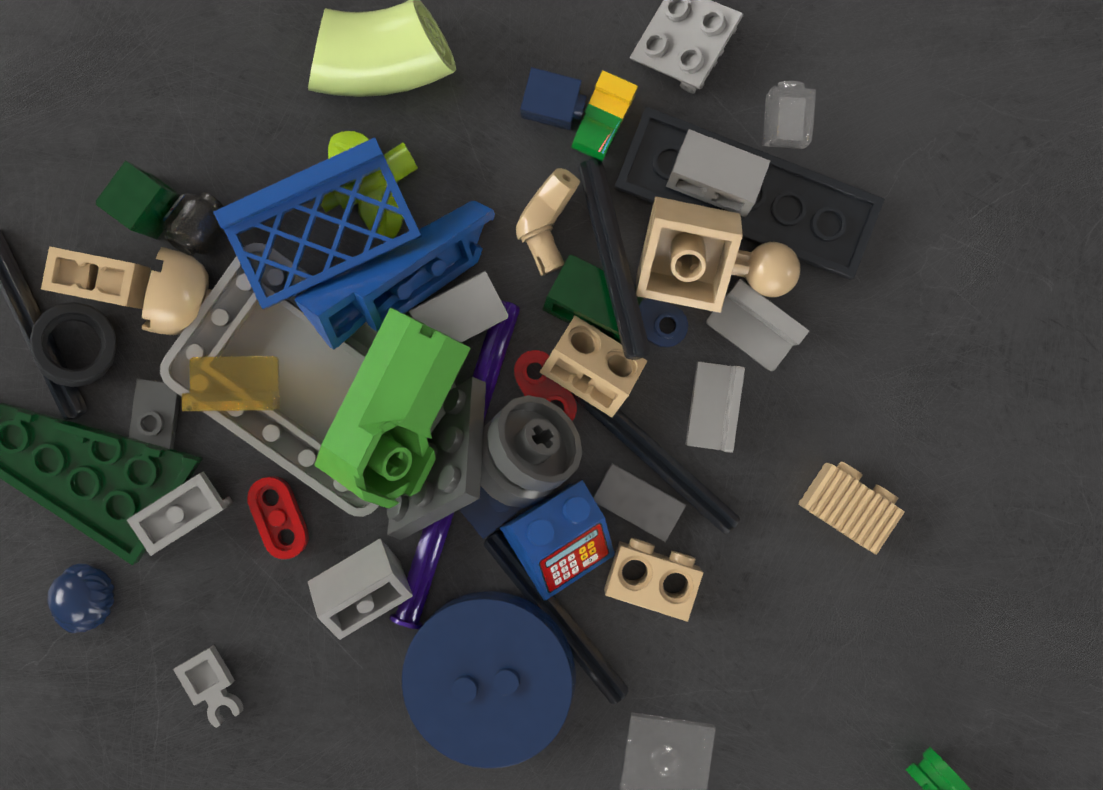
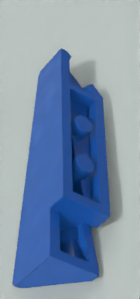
[295,201,495,350]

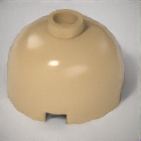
[142,247,212,335]

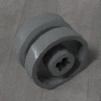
[480,395,582,508]

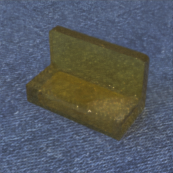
[182,356,280,411]

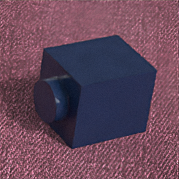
[520,67,587,130]

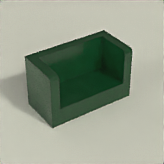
[96,160,186,240]

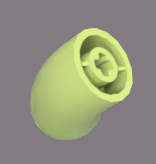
[308,0,456,97]

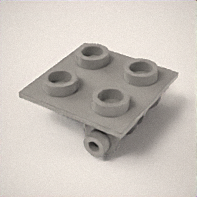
[630,0,743,94]

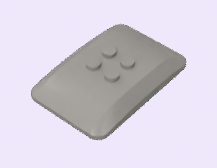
[160,243,456,517]

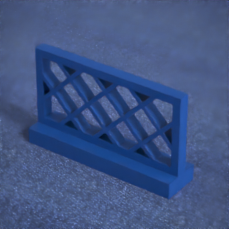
[213,137,422,310]

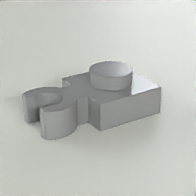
[173,645,243,728]

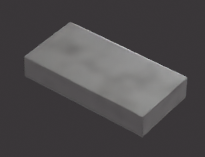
[593,463,686,542]

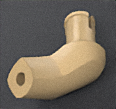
[516,168,580,276]

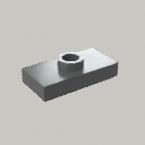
[129,379,181,450]

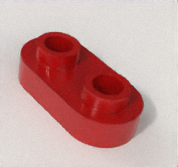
[514,350,577,421]
[247,476,309,559]

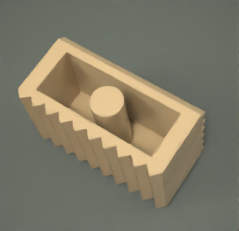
[798,461,905,555]

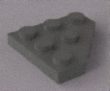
[387,376,486,540]

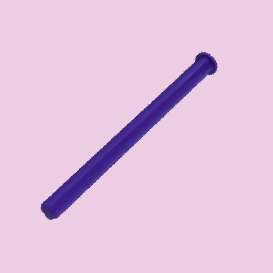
[389,300,520,629]

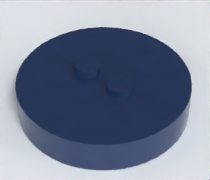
[402,591,576,768]

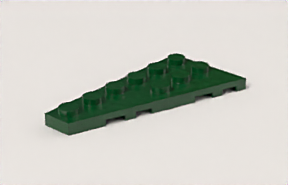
[0,402,203,565]

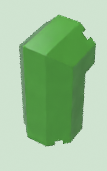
[314,308,471,509]

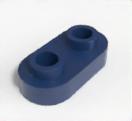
[634,284,688,347]

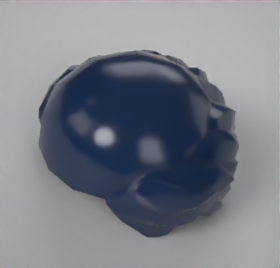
[47,564,115,633]

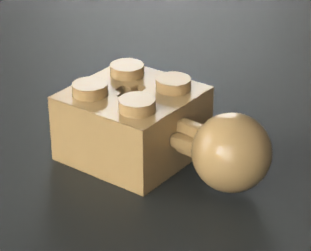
[636,196,800,313]

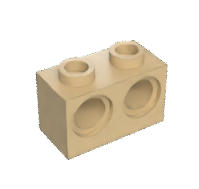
[41,246,151,309]
[540,316,647,417]
[604,538,704,622]

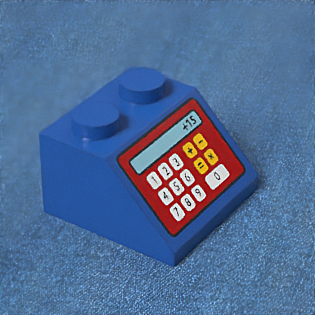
[500,480,615,601]

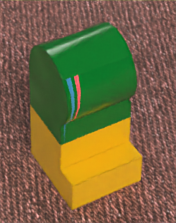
[571,70,638,162]

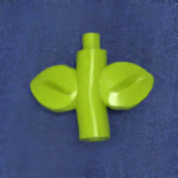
[321,131,418,239]

